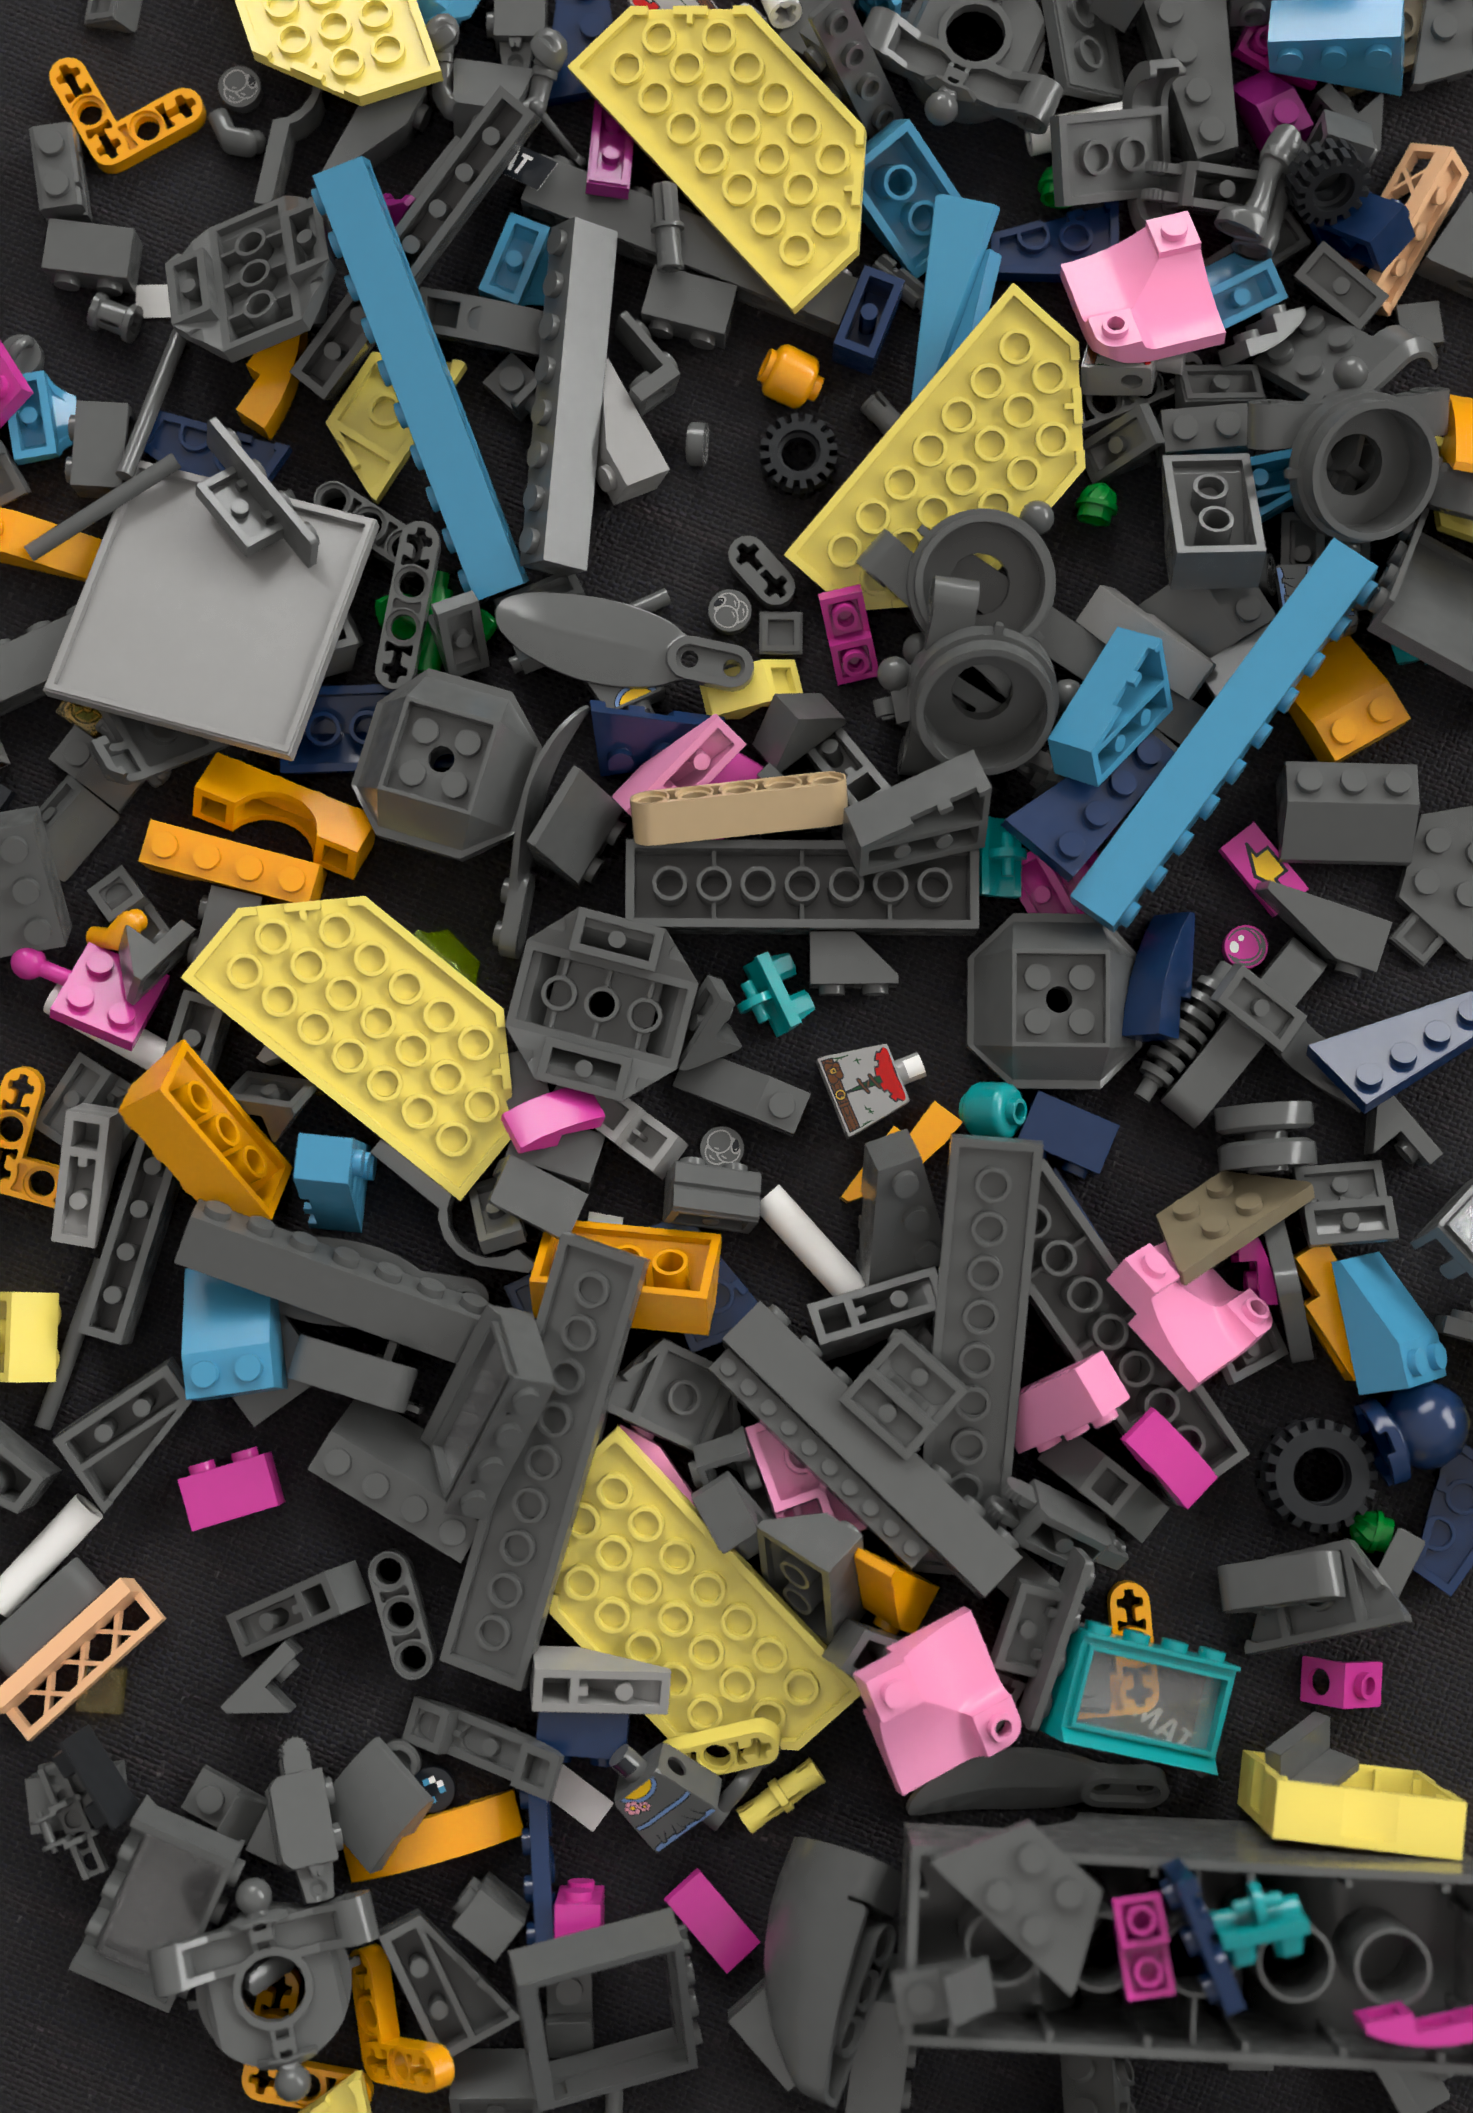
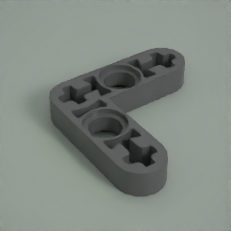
[1263,1219,1314,1364]

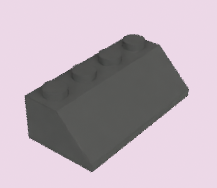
[307,1399,479,1563]

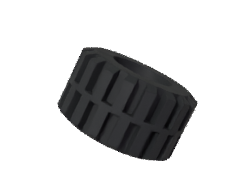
[1255,1418,1378,1533]

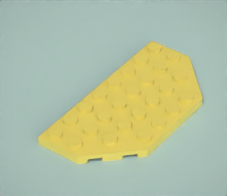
[235,0,443,106]
[567,5,867,315]
[783,283,1086,610]
[181,896,512,1201]
[549,1426,861,1751]

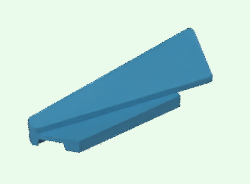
[911,194,1002,403]

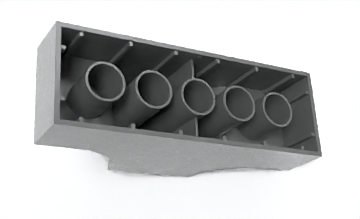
[895,1812,1473,2075]

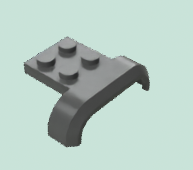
[1050,58,1186,232]
[1252,305,1438,468]
[89,710,231,785]

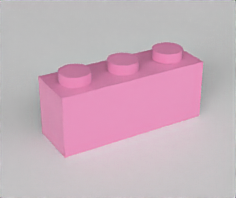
[1014,1350,1130,1454]

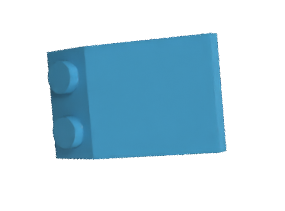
[861,119,962,278]
[1331,1252,1447,1395]
[181,1268,288,1401]

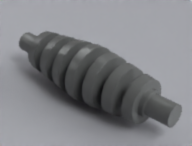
[1134,960,1232,1103]

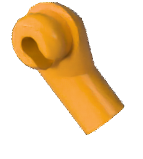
[86,909,148,951]

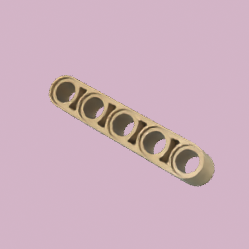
[630,771,848,846]

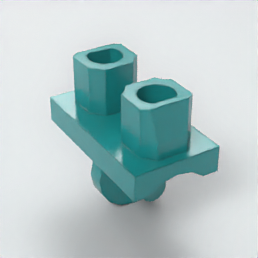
[979,816,1027,899]
[736,951,815,1037]
[1210,1881,1311,1968]

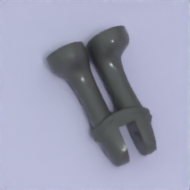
[1214,124,1310,261]

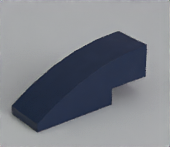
[1122,911,1195,1042]

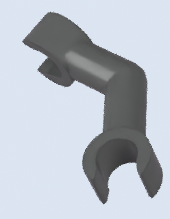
[702,1754,779,1831]

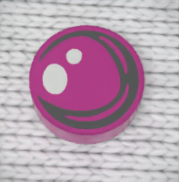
[1222,925,1268,969]

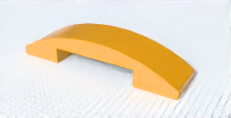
[343,1788,524,1883]

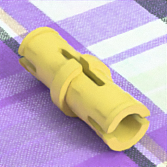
[736,1757,826,1834]

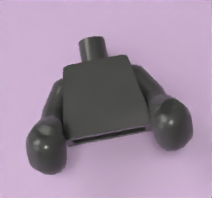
[426,13,568,139]

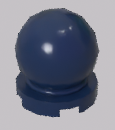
[1353,1381,1471,1486]

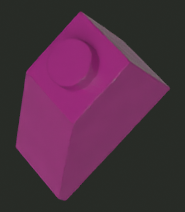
[1233,70,1314,152]

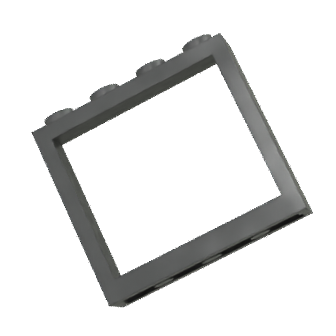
[508,1907,703,2113]

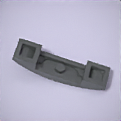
[402,1696,564,1801]

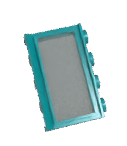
[1040,1619,1241,1776]

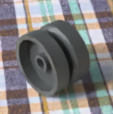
[1214,1101,1318,1174]

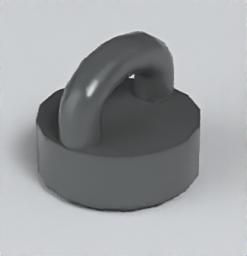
[3,334,45,374]

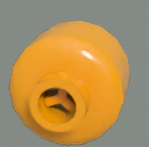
[757,344,824,409]

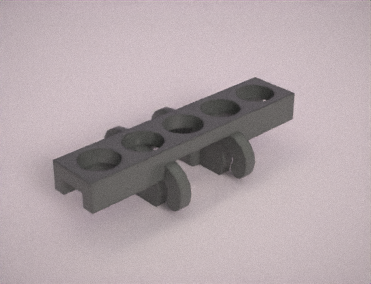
[30,1763,109,1881]

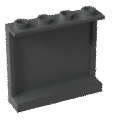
[1367,507,1473,689]

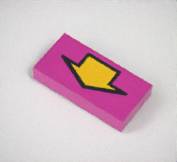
[1218,822,1309,918]

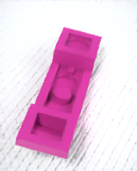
[1353,2001,1473,2047]

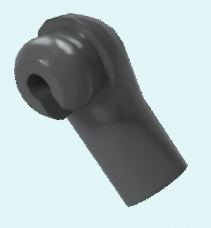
[208,108,267,158]

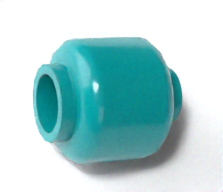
[959,1082,1027,1138]

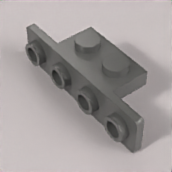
[799,0,904,140]
[195,417,320,568]
[990,1546,1095,1731]

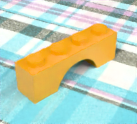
[192,752,375,880]
[138,819,328,904]

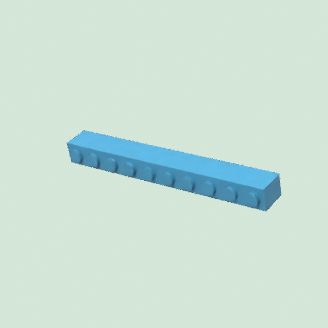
[311,156,529,600]
[1070,538,1379,933]

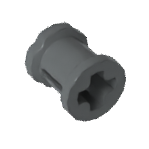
[87,292,143,344]

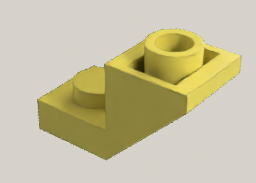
[699,659,803,719]

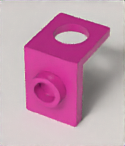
[1300,1656,1383,1709]

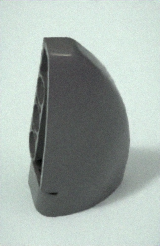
[763,1837,902,2109]

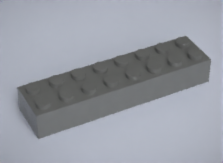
[625,839,979,936]
[1028,1158,1250,1506]

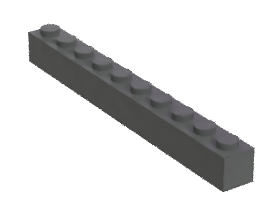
[708,1348,931,1570]

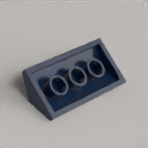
[280,684,454,775]

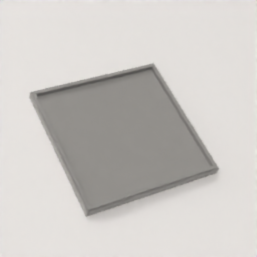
[43,460,380,761]

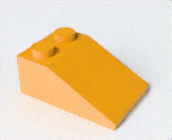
[1288,635,1411,763]

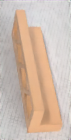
[1346,143,1469,317]
[0,1578,167,1741]

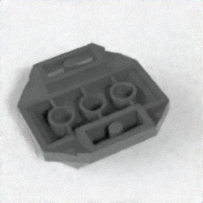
[165,196,337,363]
[351,668,543,862]
[505,907,699,1102]
[966,913,1142,1090]

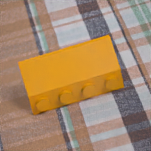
[118,1039,293,1220]
[529,1220,722,1336]

